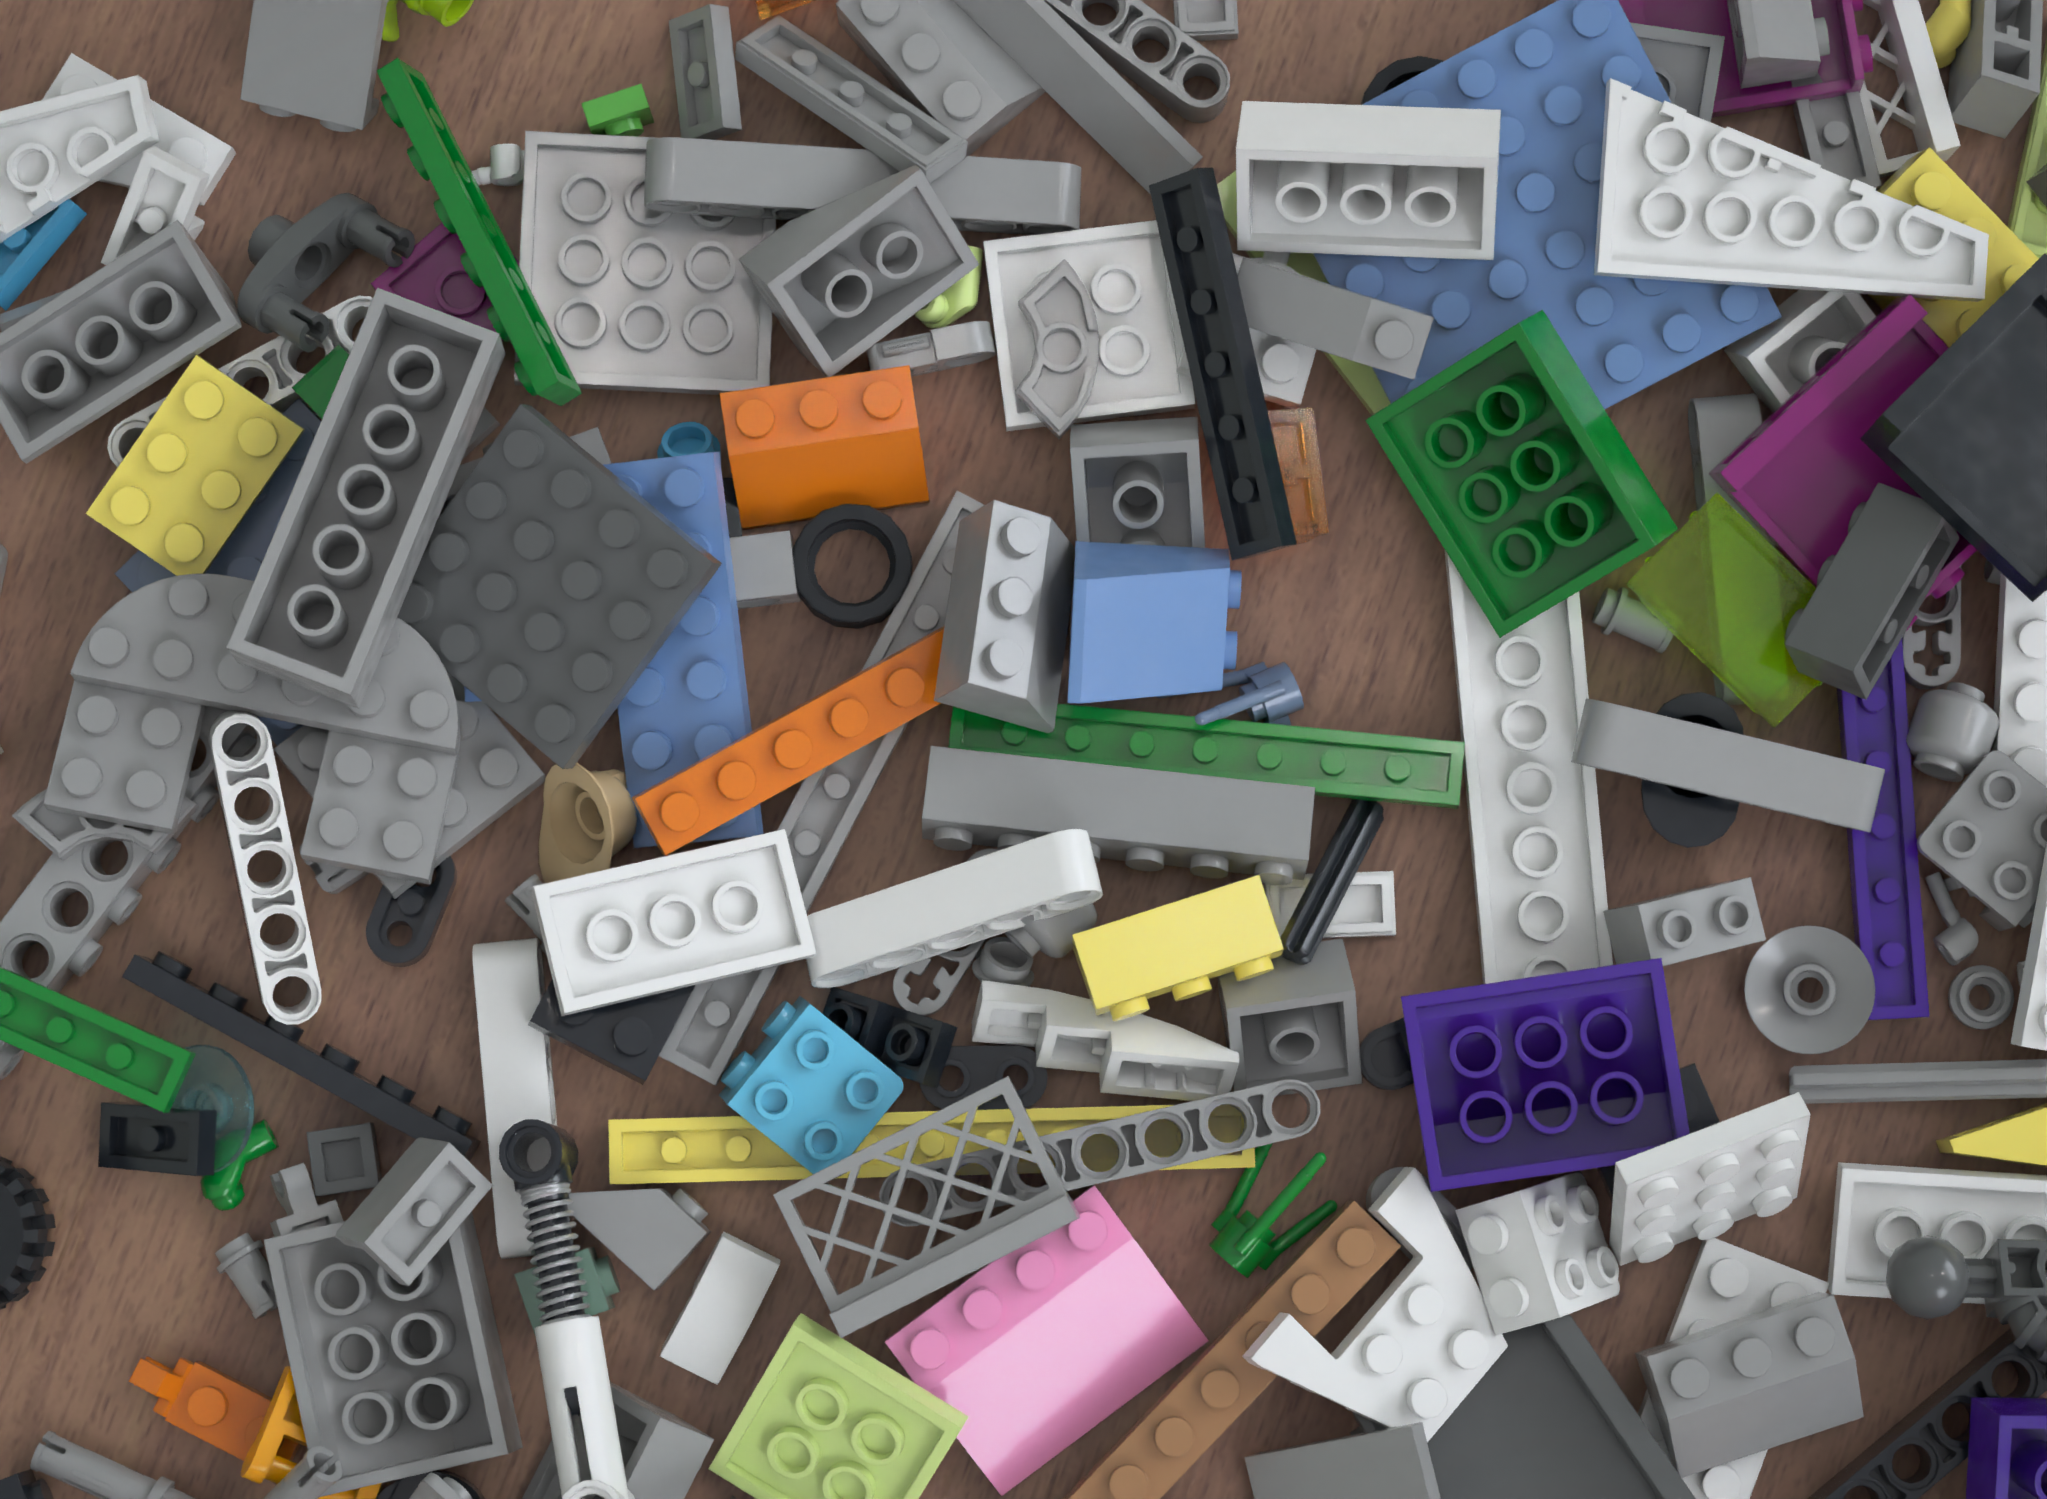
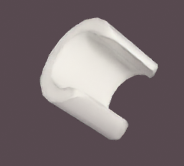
[471,144,524,186]

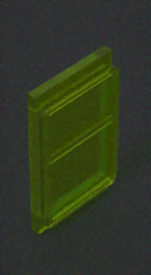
[1626,492,1823,728]

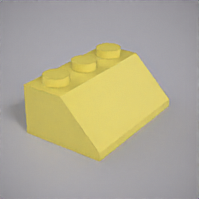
[1072,875,1284,1021]

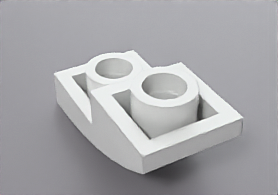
[660,1231,781,1385]

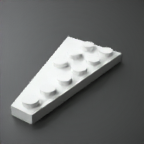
[1594,78,1989,302]

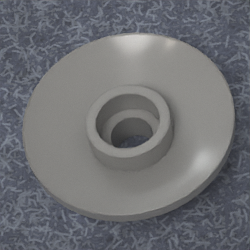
[1744,925,1875,1054]

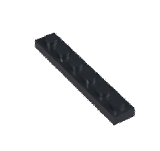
[1149,168,1297,560]
[122,951,481,1162]

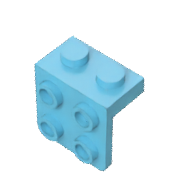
[719,996,903,1174]

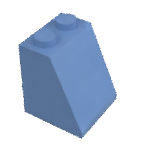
[1067,541,1242,704]

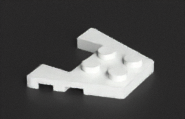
[1242,1167,1508,1443]

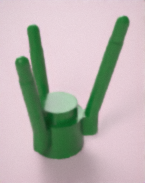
[1209,1143,1338,1278]

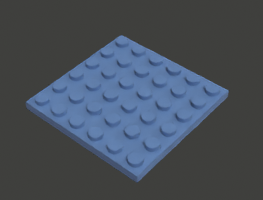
[1313,0,1782,409]

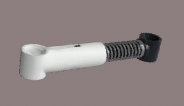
[499,1119,635,1499]

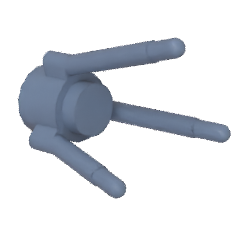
[1157,662,1304,726]

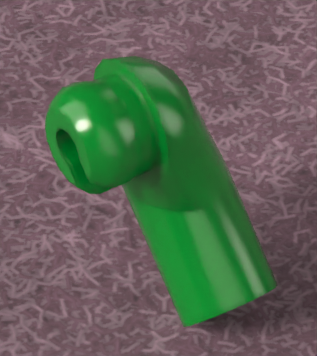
[200,1119,279,1211]

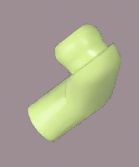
[914,246,983,328]

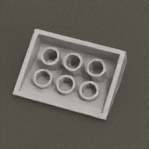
[264,1211,523,1497]

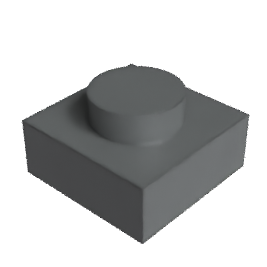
[306,1122,382,1197]

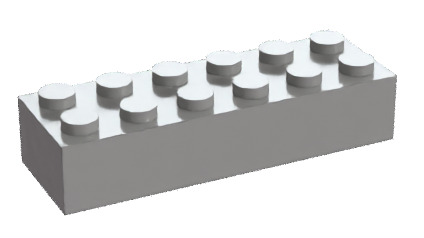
[226,288,506,709]

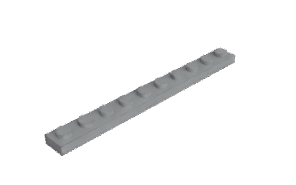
[659,491,984,1086]

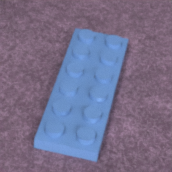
[603,452,764,848]

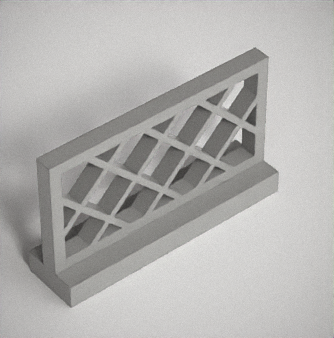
[773,1076,1080,1338]

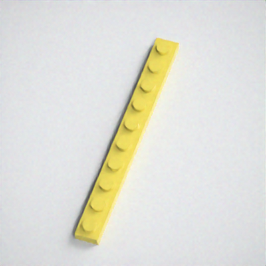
[608,1105,1255,1184]

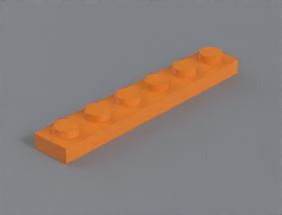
[632,626,944,856]

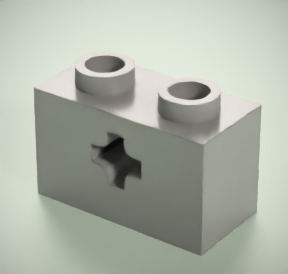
[1603,877,1766,966]

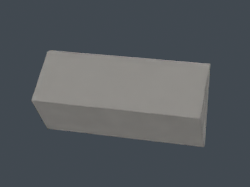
[0,220,242,464]

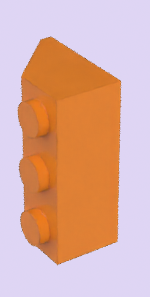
[719,365,930,530]

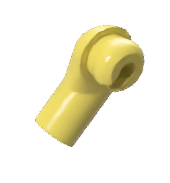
[1925,0,1971,68]

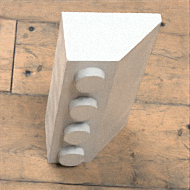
[1236,101,1501,260]

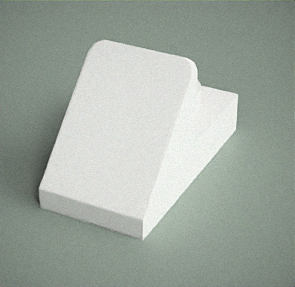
[101,146,210,265]

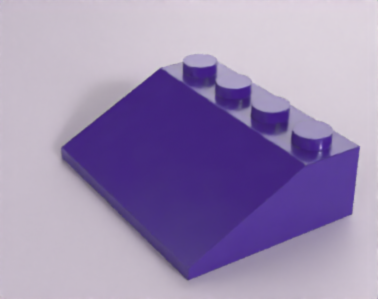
[1401,958,1690,1192]

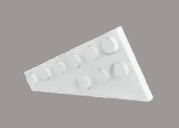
[0,75,159,244]

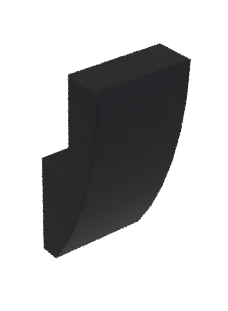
[822,987,958,1088]

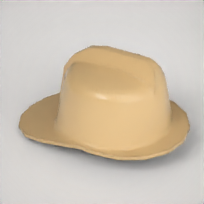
[539,763,637,883]

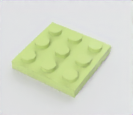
[708,1313,969,1499]

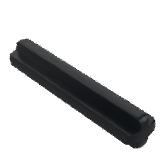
[1280,799,1384,965]

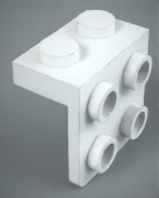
[1455,1172,1620,1336]

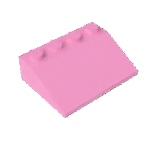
[885,1185,1209,1496]

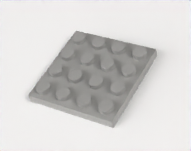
[514,131,776,395]

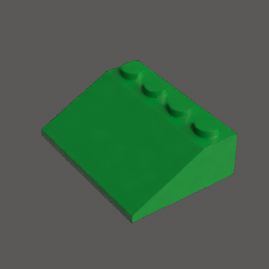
[1365,310,1678,638]

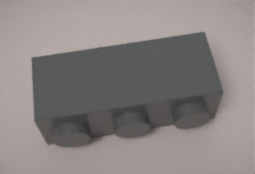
[1784,482,1959,699]

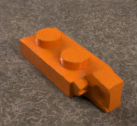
[129,1356,300,1461]

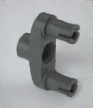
[237,193,415,352]

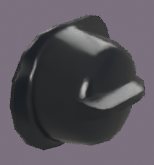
[1641,692,1744,848]

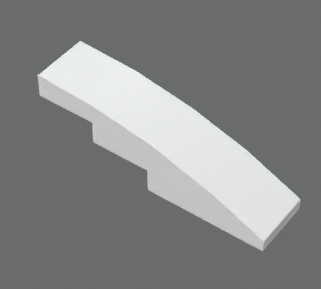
[972,980,1239,1101]

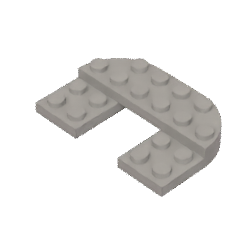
[43,574,461,885]

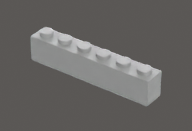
[922,746,1315,885]

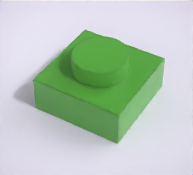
[581,84,654,137]

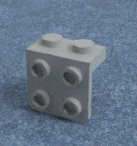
[1917,751,2047,932]

